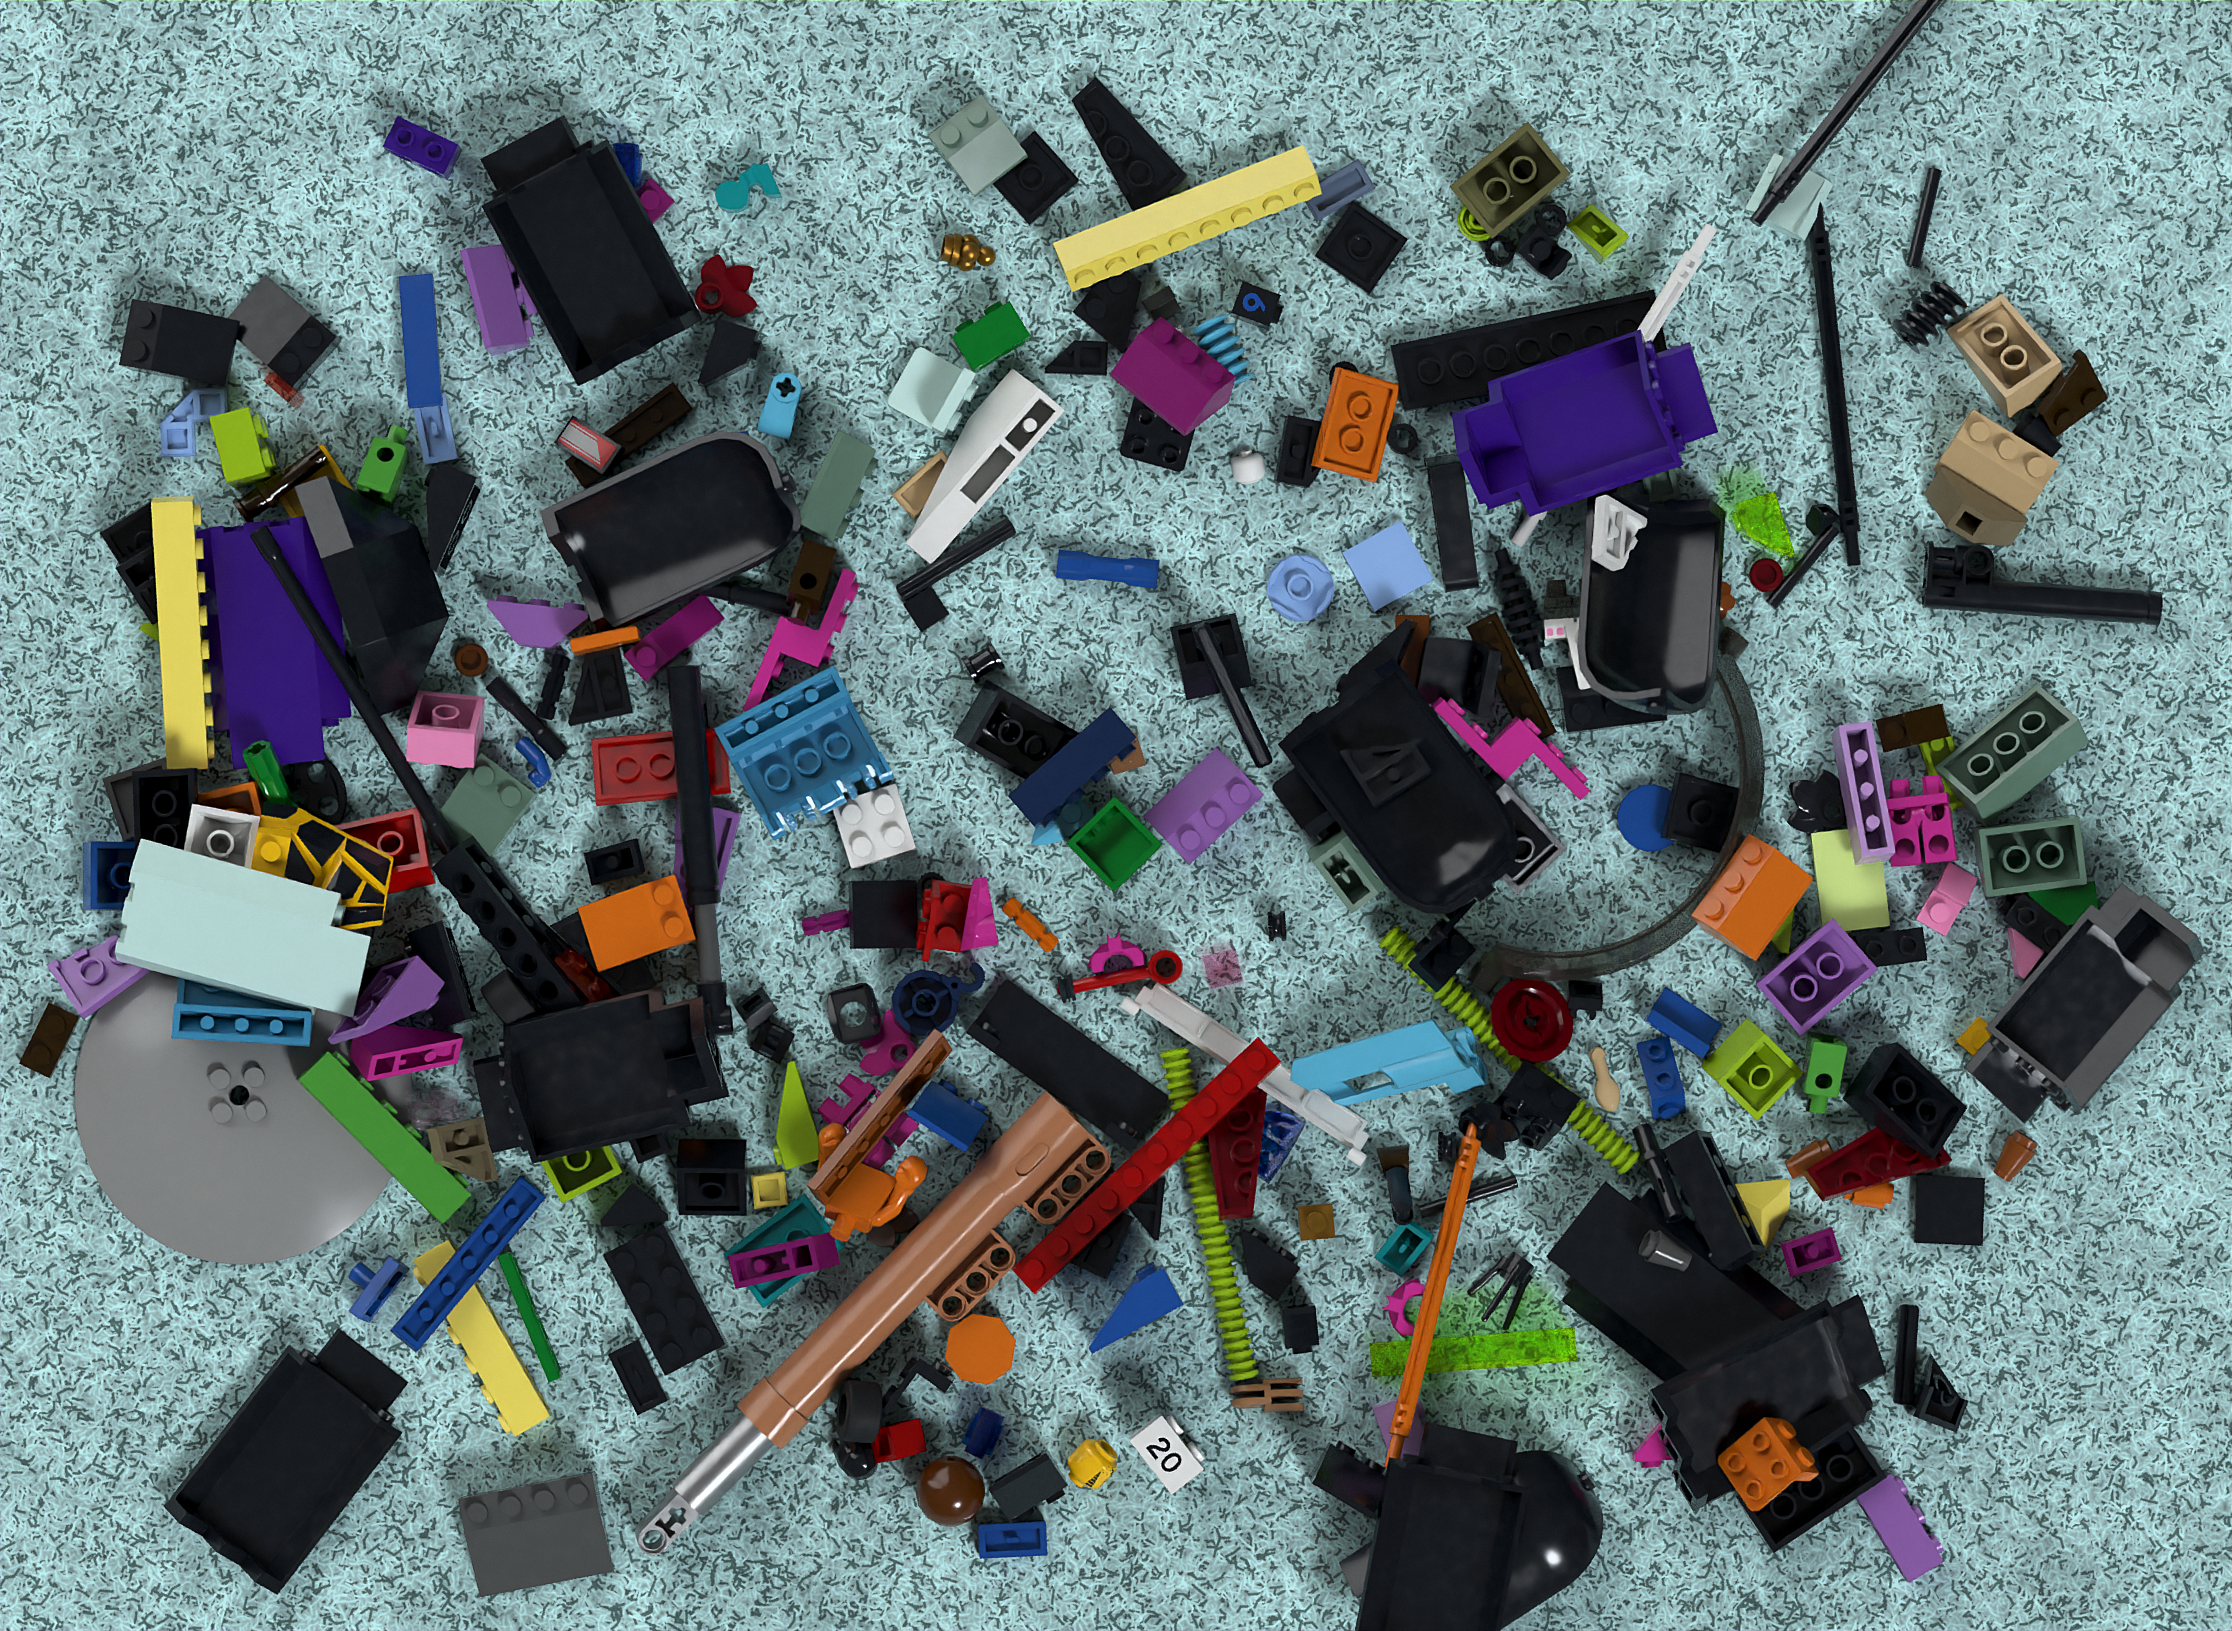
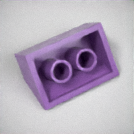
[460,245,535,356]
[1143,747,1264,865]

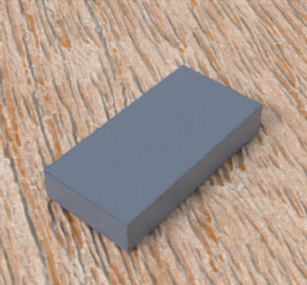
[1305,159,1375,222]

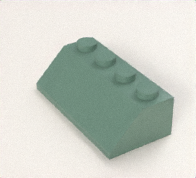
[1934,683,2089,827]

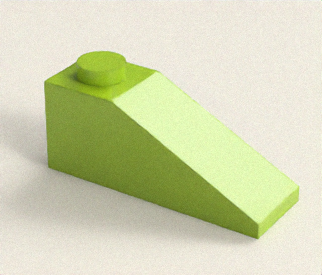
[772,1061,819,1170]

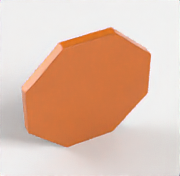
[945,1313,1016,1385]

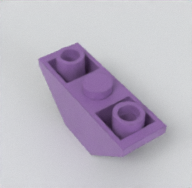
[487,595,590,650]

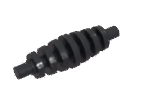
[1493,548,1545,671]

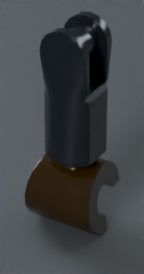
[1376,1144,1414,1225]

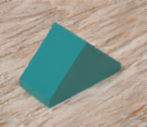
[1374,1221,1434,1277]

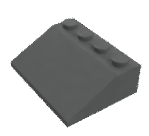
[458,1471,614,1597]

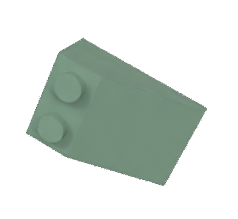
[426,753,539,858]

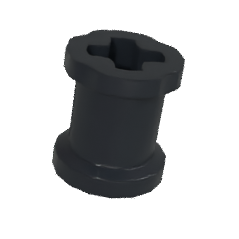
[961,641,1005,684]

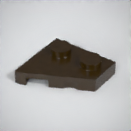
[2036,349,2108,437]

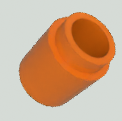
[1842,1182,1894,1209]

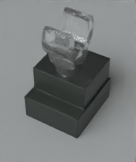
[1142,285,1189,338]

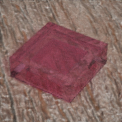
[1202,949,1243,989]

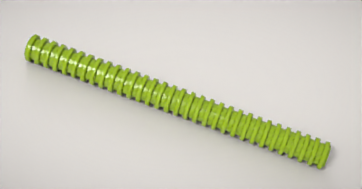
[1378,925,1640,1175]
[1159,1046,1259,1381]

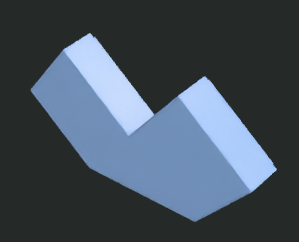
[160,387,229,457]

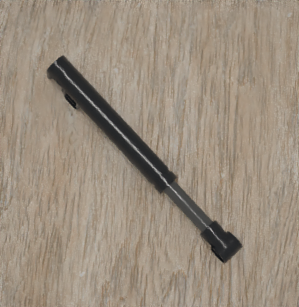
[666,664,733,1036]

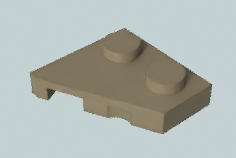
[427,1117,499,1183]

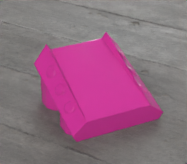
[960,877,999,952]

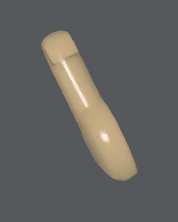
[1589,1046,1620,1112]

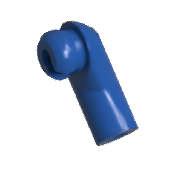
[515,737,552,788]

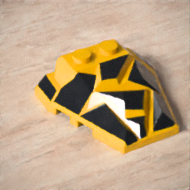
[251,801,394,930]

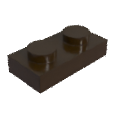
[19,1003,81,1078]

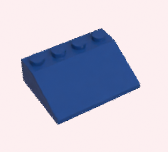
[1089,1262,1183,1354]

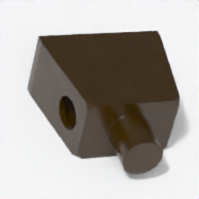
[786,539,837,626]

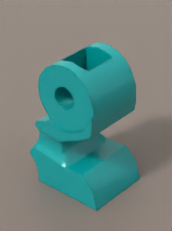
[715,163,782,213]

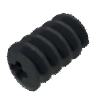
[1892,281,1968,354]

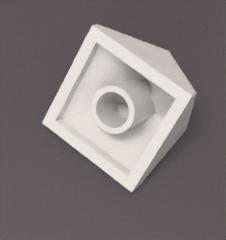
[184,804,260,869]

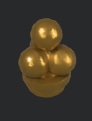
[940,233,996,272]

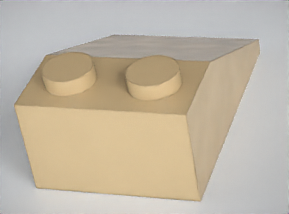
[1947,294,2063,418]

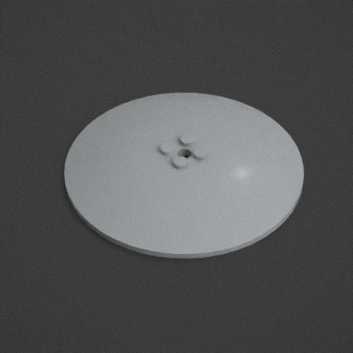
[75,970,413,1264]

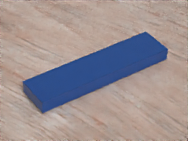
[399,273,443,409]

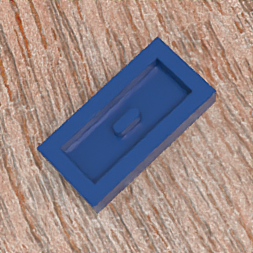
[978,1520,1048,1559]

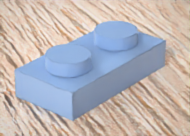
[413,393,459,466]

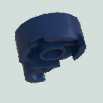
[890,962,985,1039]

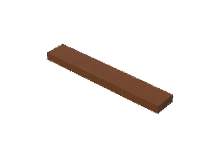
[807,1029,952,1205]

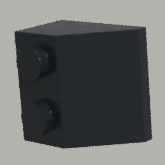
[1170,613,1252,700]
[676,1139,748,1216]
[988,1449,1068,1522]

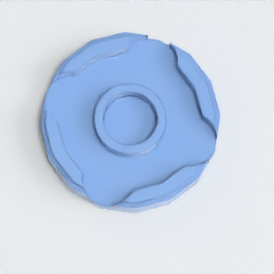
[1267,554,1334,621]

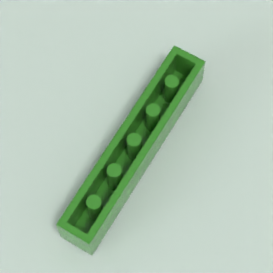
[296,1050,471,1224]

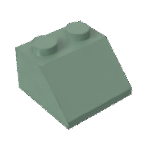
[928,94,1028,197]

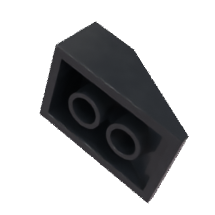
[228,275,341,391]
[119,299,240,387]
[424,462,483,576]
[953,680,1079,780]
[1485,770,1567,895]
[1842,1042,1968,1160]
[1309,1440,1385,1518]

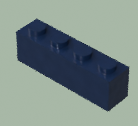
[1008,707,1138,828]

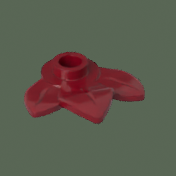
[695,254,757,317]

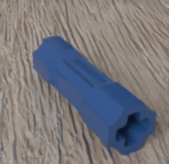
[1056,549,1159,589]

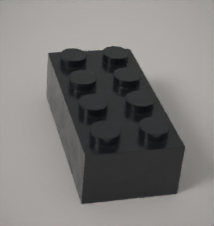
[603,1223,728,1376]

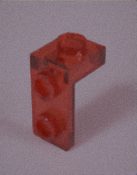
[554,949,615,1005]

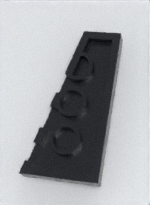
[1072,77,1188,212]

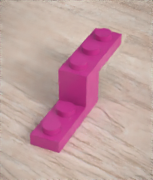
[743,568,860,712]
[1431,697,1590,800]

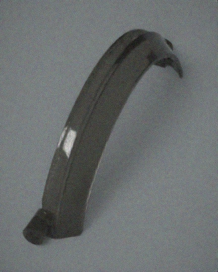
[1465,626,1765,996]

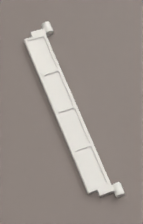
[1120,982,1370,1166]

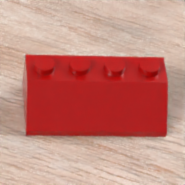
[333,807,436,894]

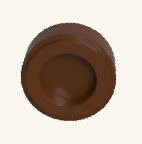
[454,643,489,677]

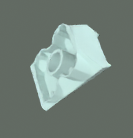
[1745,153,1833,241]

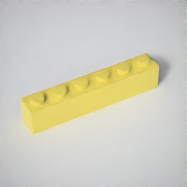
[412,1239,553,1437]

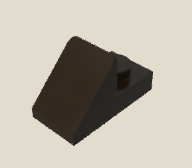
[1876,703,1951,753]

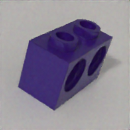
[383,116,462,180]

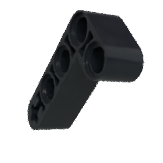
[1424,453,1479,593]

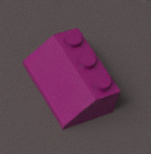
[1110,317,1236,436]

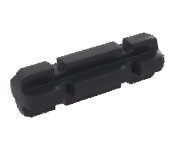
[536,654,570,720]

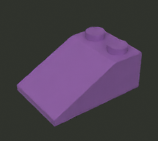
[1756,918,1878,1036]
[328,955,445,1045]

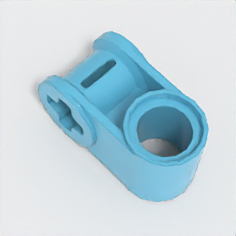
[757,372,802,440]

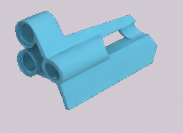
[1290,1019,1489,1106]

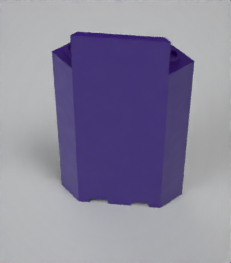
[196,516,351,770]

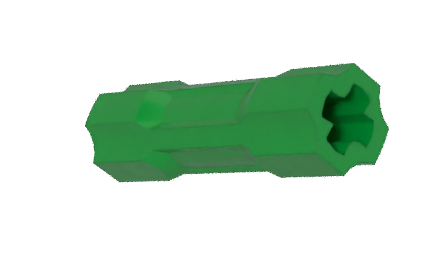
[243,740,300,808]

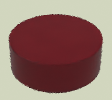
[1749,558,1783,592]

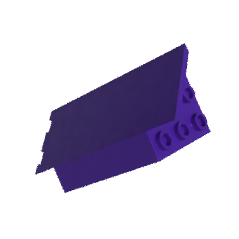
[1452,329,1718,517]

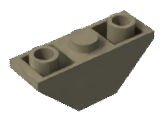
[1924,466,2028,546]

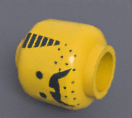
[1067,1438,1118,1489]

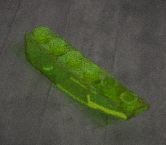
[1369,1326,1577,1377]

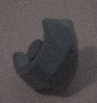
[832,1408,878,1480]

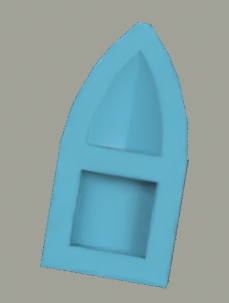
[1031,798,1094,845]

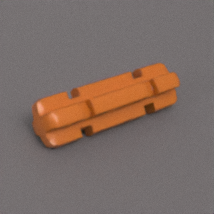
[1002,897,1059,952]

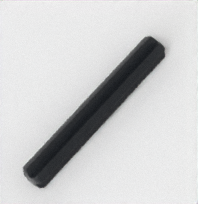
[896,519,1016,600]

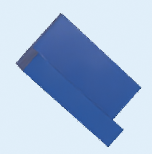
[1644,987,1722,1058]

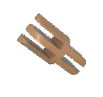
[1230,1377,1304,1413]

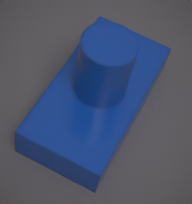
[349,1256,410,1323]

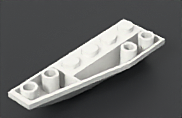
[906,368,1065,564]

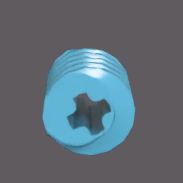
[1193,313,1255,386]

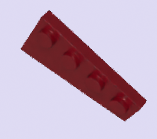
[1207,1087,1267,1221]
[1803,1127,1952,1202]

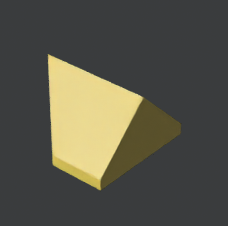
[1735,1179,1790,1259]

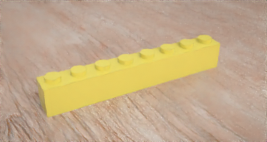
[1053,145,1322,292]
[151,496,216,769]

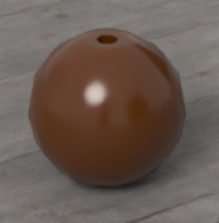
[916,1456,985,1527]

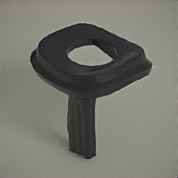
[827,983,882,1045]

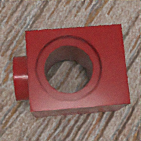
[871,1418,927,1464]

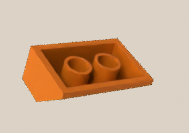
[1691,833,1814,962]

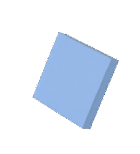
[1342,521,1434,612]

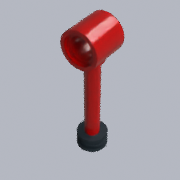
[1056,950,1183,1003]

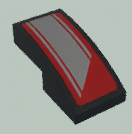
[554,415,626,477]

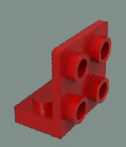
[916,879,972,962]

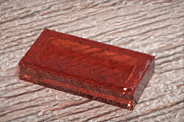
[263,372,305,410]

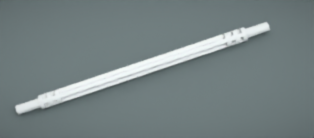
[1511,223,1717,548]

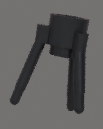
[1467,1252,1534,1331]

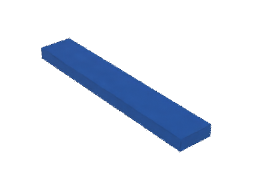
[390,1175,546,1353]

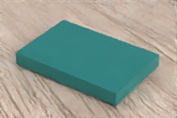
[723,1193,845,1308]

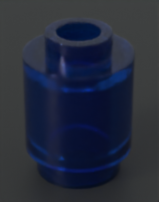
[612,143,642,188]
[961,1406,1005,1459]

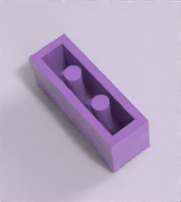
[1856,1472,1944,1583]

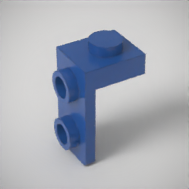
[1636,1036,1686,1120]

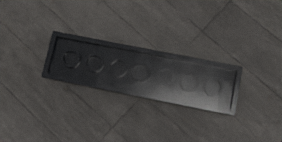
[1390,289,1667,412]

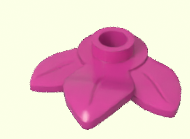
[859,1009,917,1076]

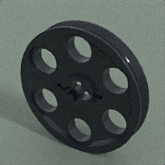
[247,758,347,825]

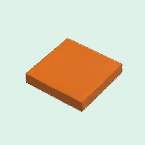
[570,625,643,656]

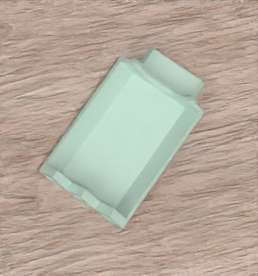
[115,839,371,1018]

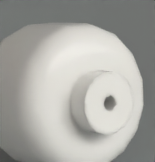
[1230,449,1265,484]

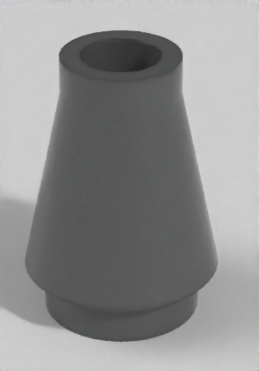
[1639,1230,1692,1272]

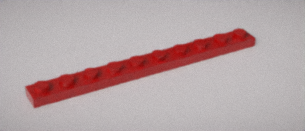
[1012,1037,1283,1294]

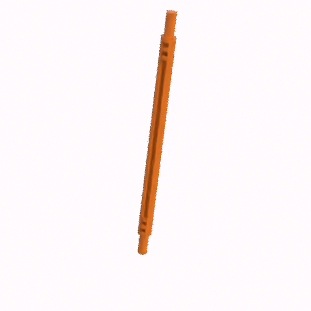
[1384,1105,1481,1468]

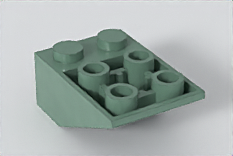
[1306,827,1386,914]

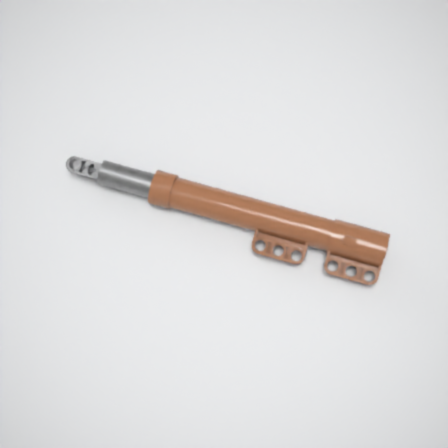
[635,1090,1111,1555]

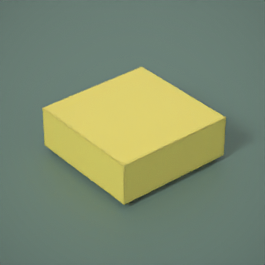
[751,1171,789,1209]

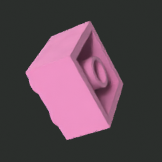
[406,690,485,768]

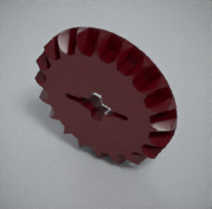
[1488,978,1573,1064]

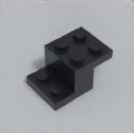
[100,496,211,625]

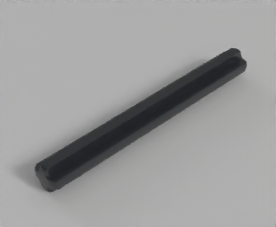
[1192,621,1273,768]

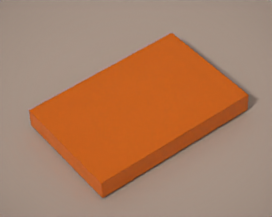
[1311,367,1400,483]

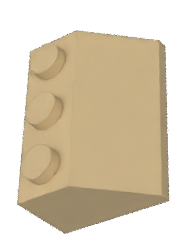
[1933,409,2060,516]

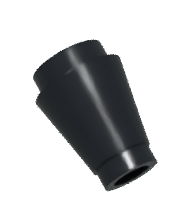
[2012,412,2063,457]

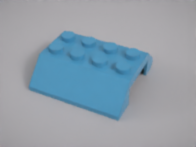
[714,665,894,841]
[171,978,314,1046]

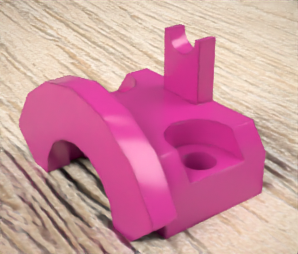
[1088,932,1147,973]
[1382,1278,1425,1337]

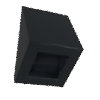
[1805,504,1840,536]

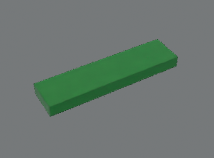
[497,1251,563,1383]

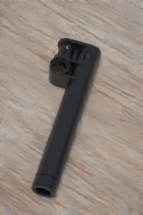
[1922,541,2163,625]

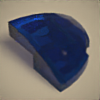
[1258,1111,1306,1184]

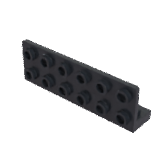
[966,980,1169,1152]

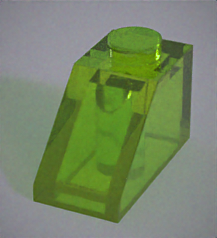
[1730,491,1795,560]

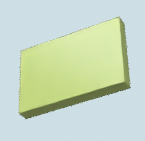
[1810,829,1890,931]

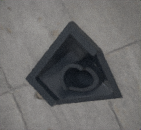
[1907,1353,1968,1433]

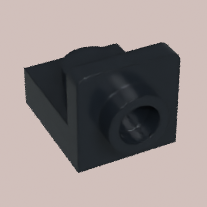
[1512,224,1572,280]

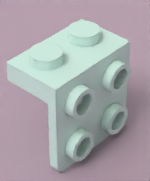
[888,347,979,436]

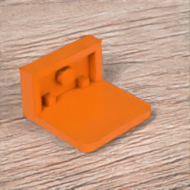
[1718,1417,1819,1511]

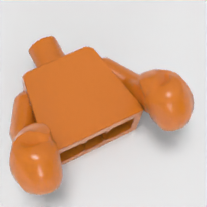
[817,1123,928,1242]

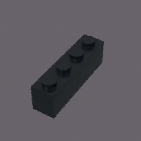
[1663,1130,1767,1271]

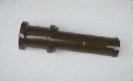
[232,445,330,523]

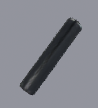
[1893,1304,1919,1405]

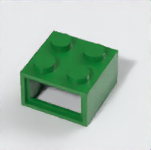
[1066,796,1162,893]

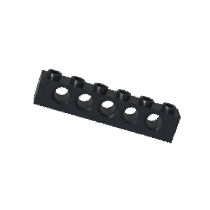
[431,836,598,1015]

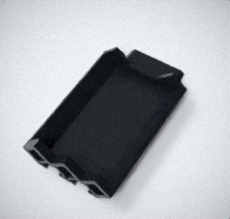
[480,115,703,386]
[1546,1181,1805,1382]
[1647,1294,1886,1512]
[164,1328,409,1595]
[1355,1422,1529,1631]

